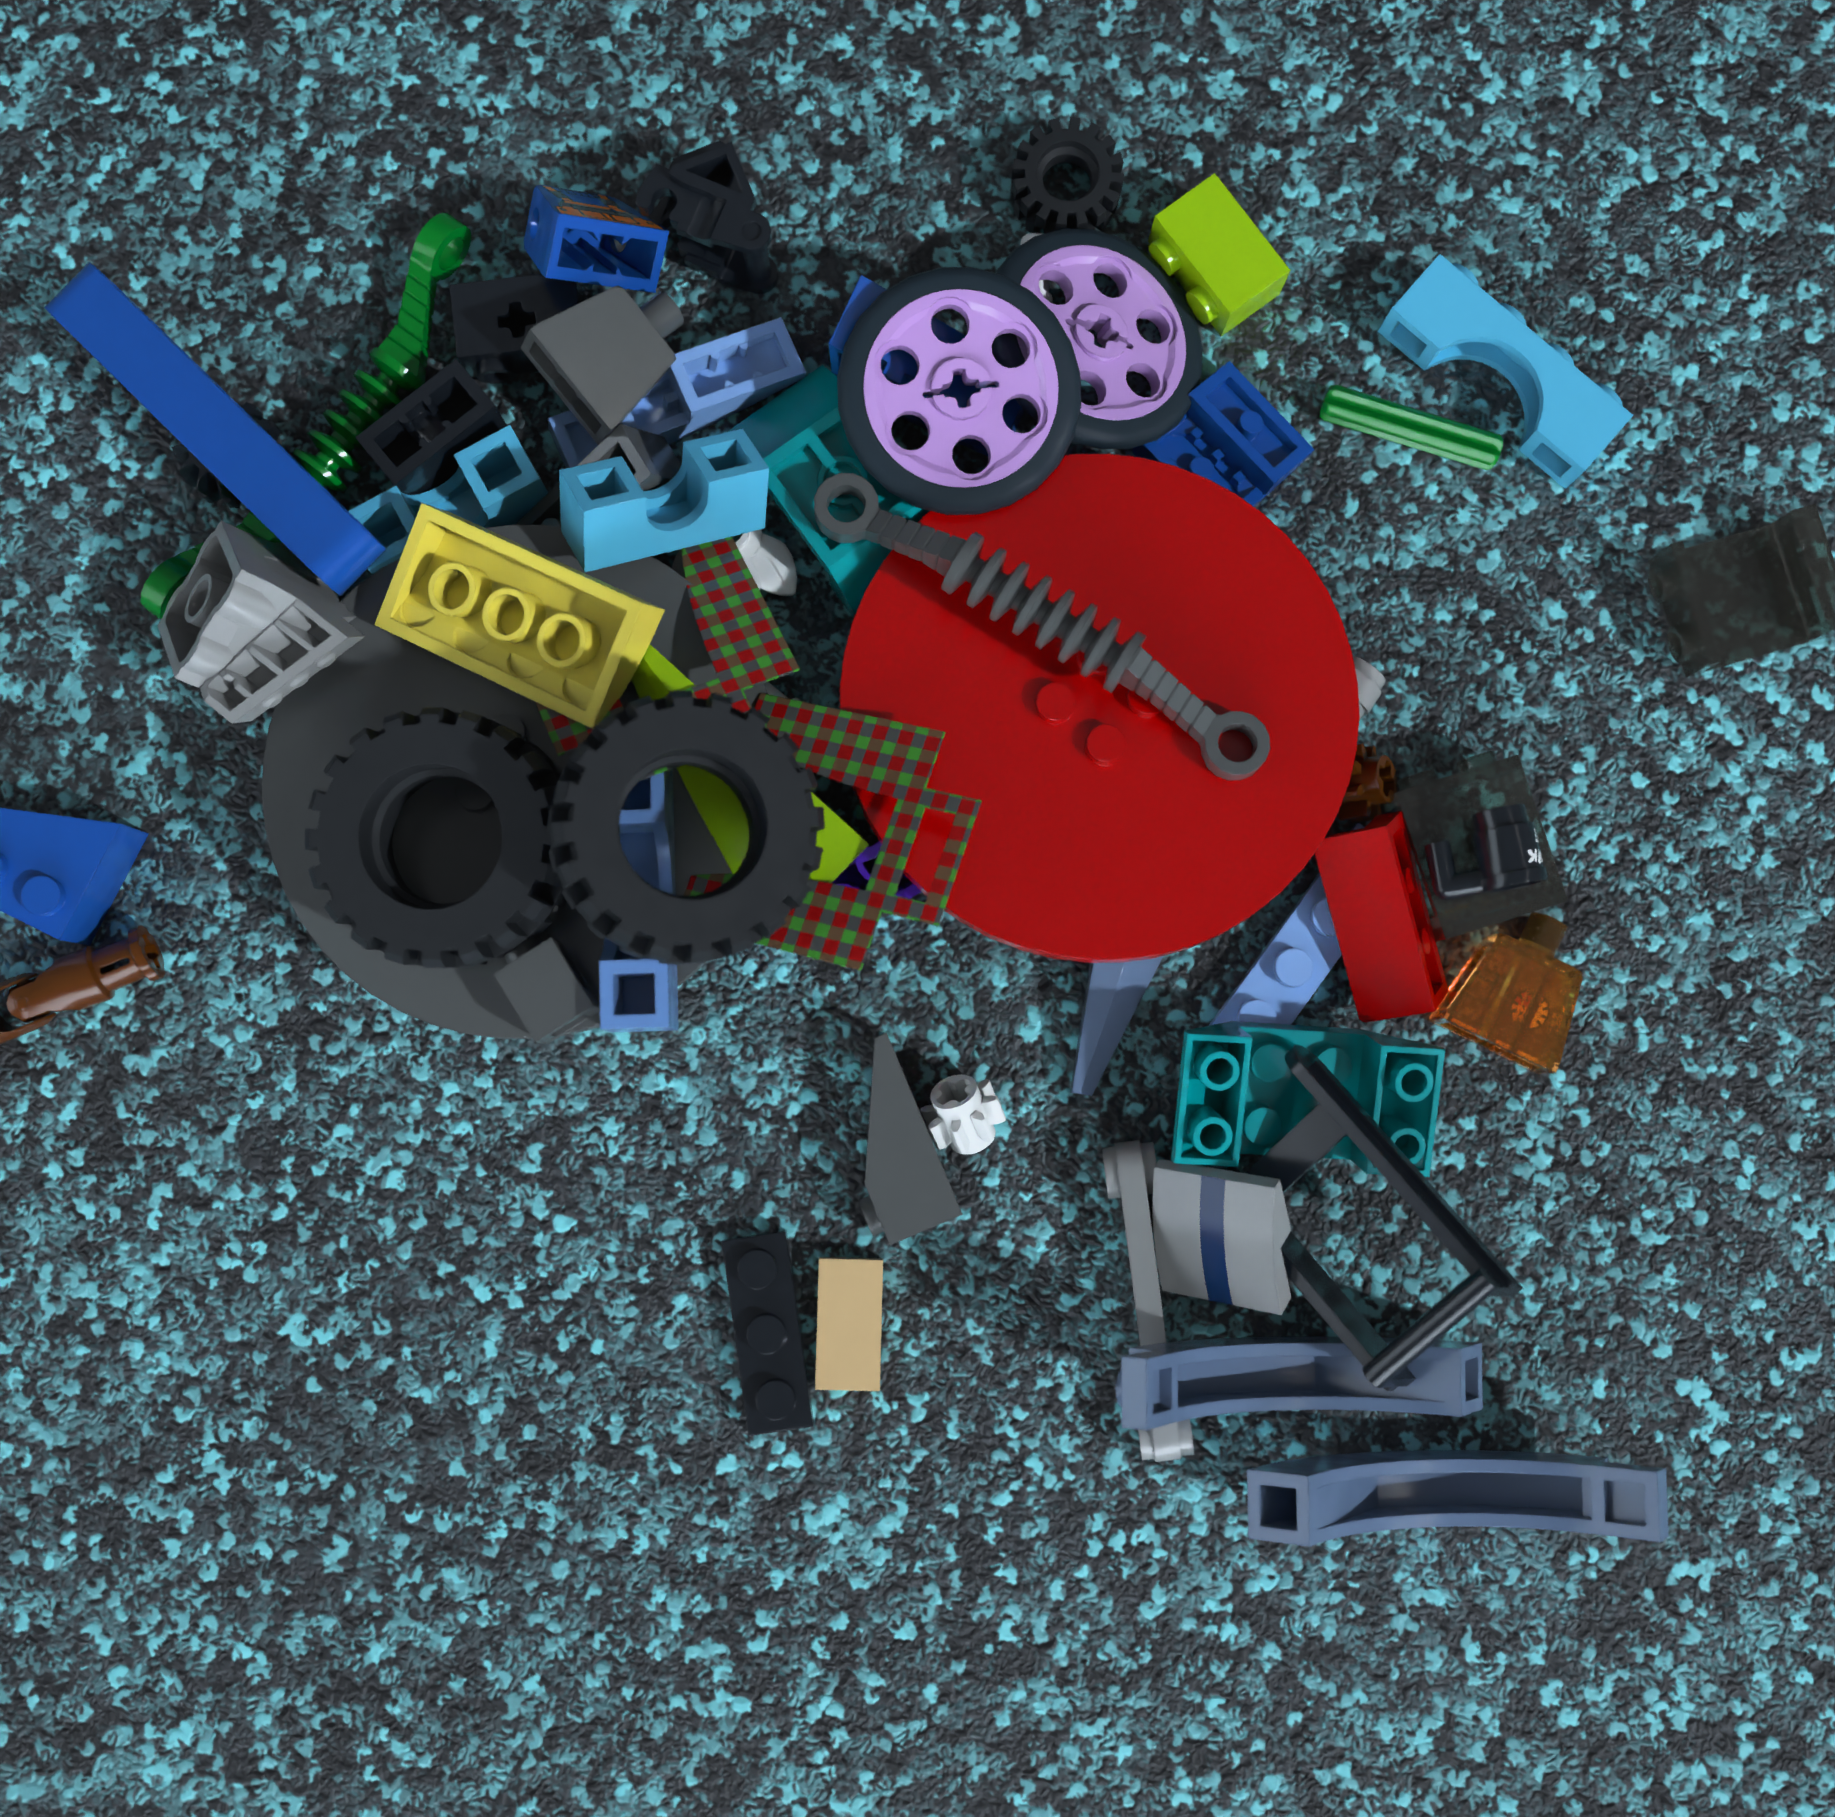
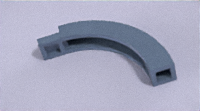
[1115,1336,1483,1430]
[1247,1450,1669,1547]

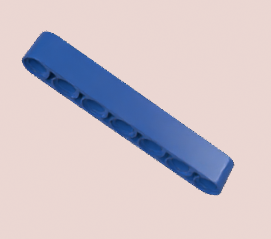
[44,262,386,596]

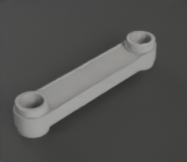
[1102,1140,1194,1462]

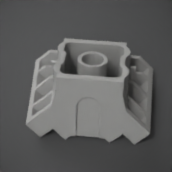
[157,520,365,724]

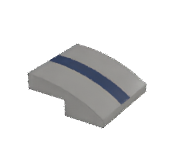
[1152,1159,1292,1315]

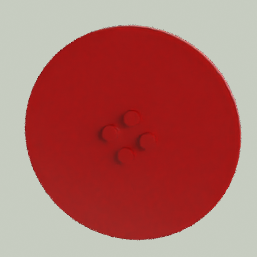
[840,454,1360,963]

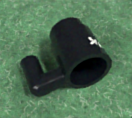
[1423,804,1549,901]

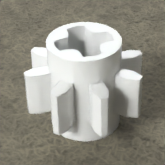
[920,1074,1006,1155]

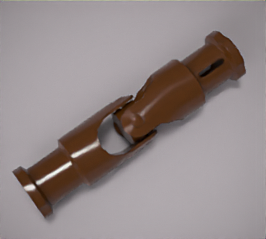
[0,925,165,1044]

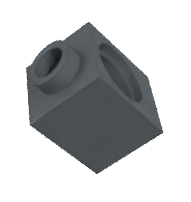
[493,936,600,1044]

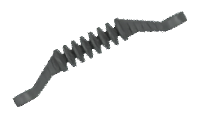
[814,473,1270,781]

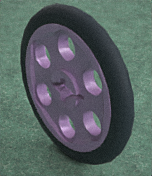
[992,228,1203,449]
[837,267,1081,515]

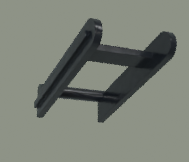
[1199,1045,1523,1391]

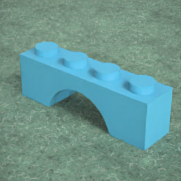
[1377,254,1633,489]

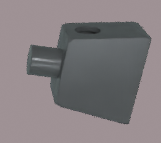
[521,286,684,445]

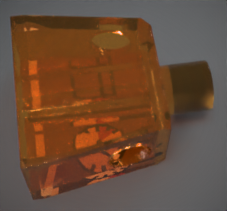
[1427,912,1583,1074]

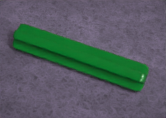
[1320,384,1503,470]

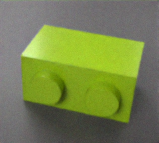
[1148,173,1291,337]

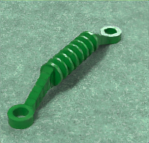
[141,213,472,620]

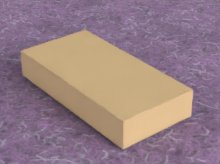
[815,1257,883,1391]

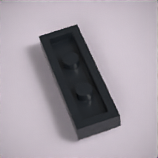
[722,1230,814,1436]

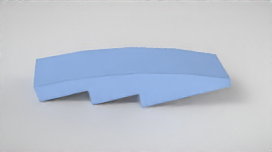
[548,317,806,468]

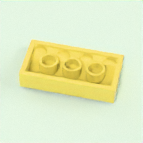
[374,503,665,729]

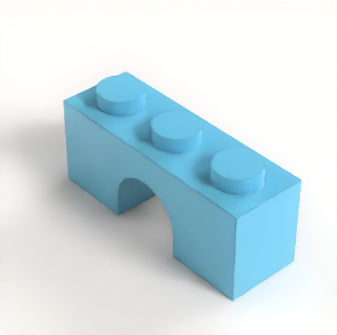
[349,425,548,575]
[559,429,769,572]

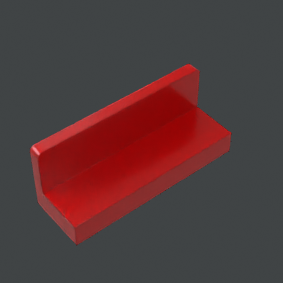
[1314,810,1449,1022]

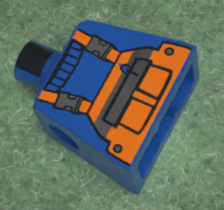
[524,185,669,293]

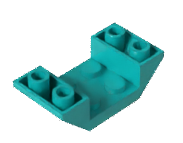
[727,365,929,618]
[1171,1021,1445,1177]

